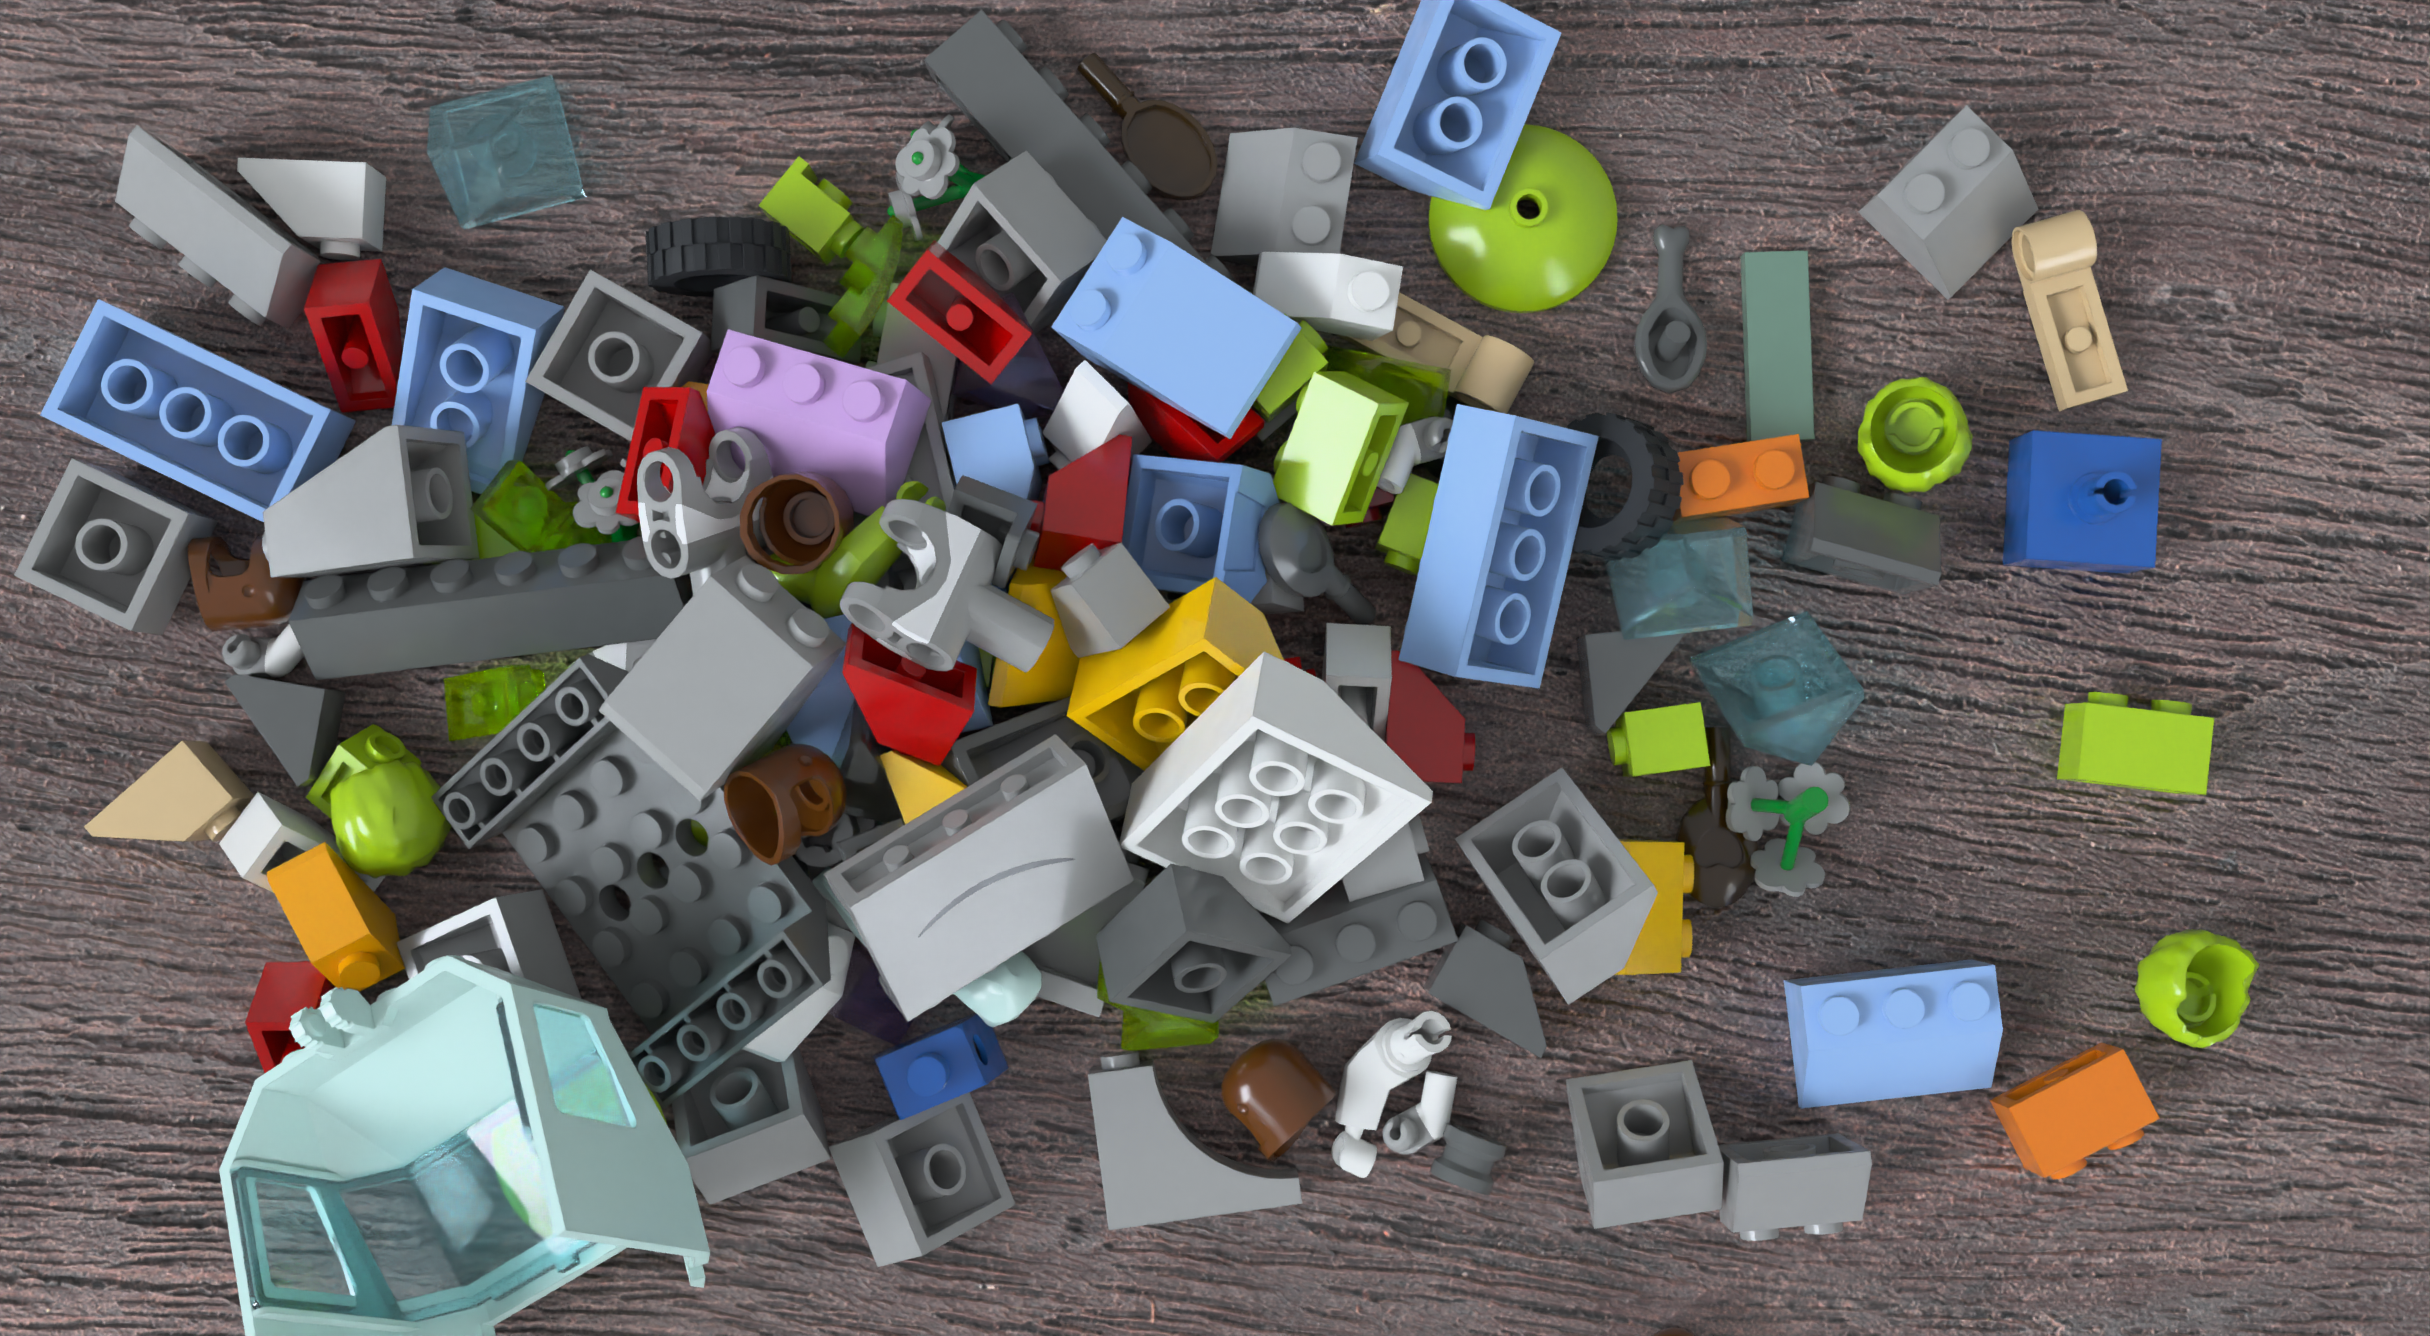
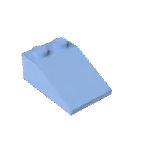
[1051,217,1302,439]
[392,267,565,501]
[942,404,1050,594]

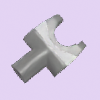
[637,427,773,596]
[840,499,1054,673]

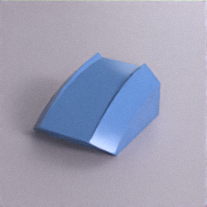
[1122,454,1280,603]

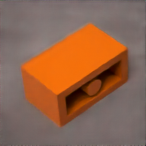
[1672,434,1809,524]
[1989,1042,2160,1179]

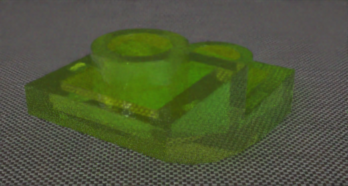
[823,215,903,358]
[470,460,612,553]

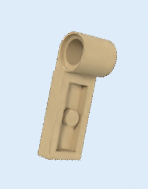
[2011,210,2128,412]
[1337,292,1534,414]

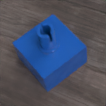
[2003,430,2162,574]

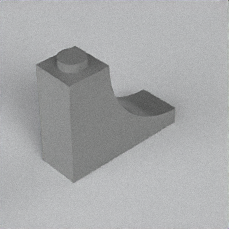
[1088,1050,1302,1230]

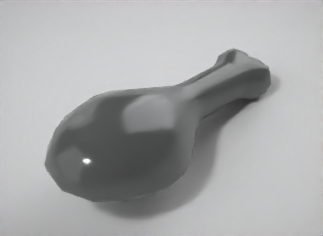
[1634,224,1707,394]

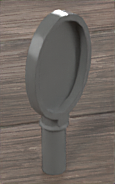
[1258,503,1376,625]

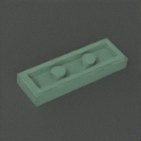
[1740,250,1815,442]

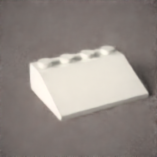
[1119,652,1433,923]

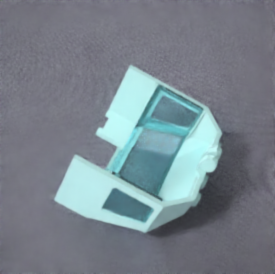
[219,955,710,1336]

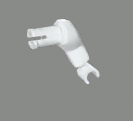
[1331,1011,1452,1178]

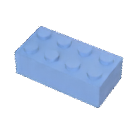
[40,299,356,522]
[1399,404,1599,689]

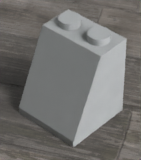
[262,425,479,577]
[598,555,846,801]

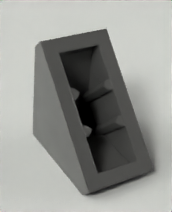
[1576,625,1686,734]
[224,674,346,787]

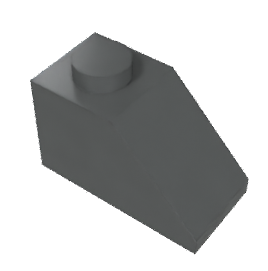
[710,275,863,365]
[1423,919,1547,1058]

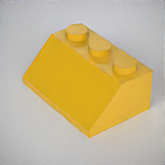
[1066,577,1284,771]

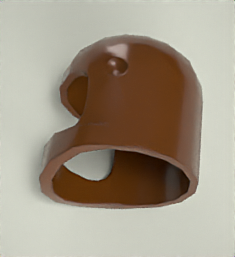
[740,472,854,575]
[188,536,306,632]
[724,744,847,866]
[1221,1038,1337,1162]

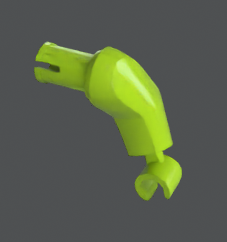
[768,481,946,619]

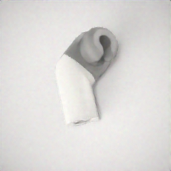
[1377,417,1453,494]
[222,624,304,677]
[1383,1070,1458,1155]

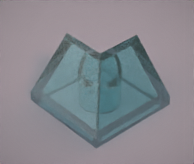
[427,75,586,230]
[1605,517,1753,640]
[1691,611,1865,766]

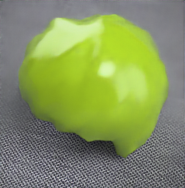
[1857,377,1973,493]
[330,760,451,879]
[2134,929,2259,1048]

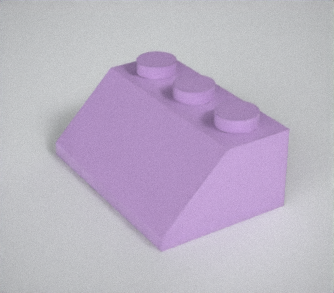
[707,329,932,517]

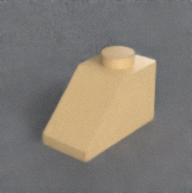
[84,740,254,842]

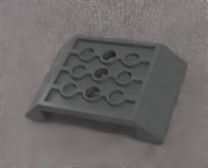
[431,654,831,1110]

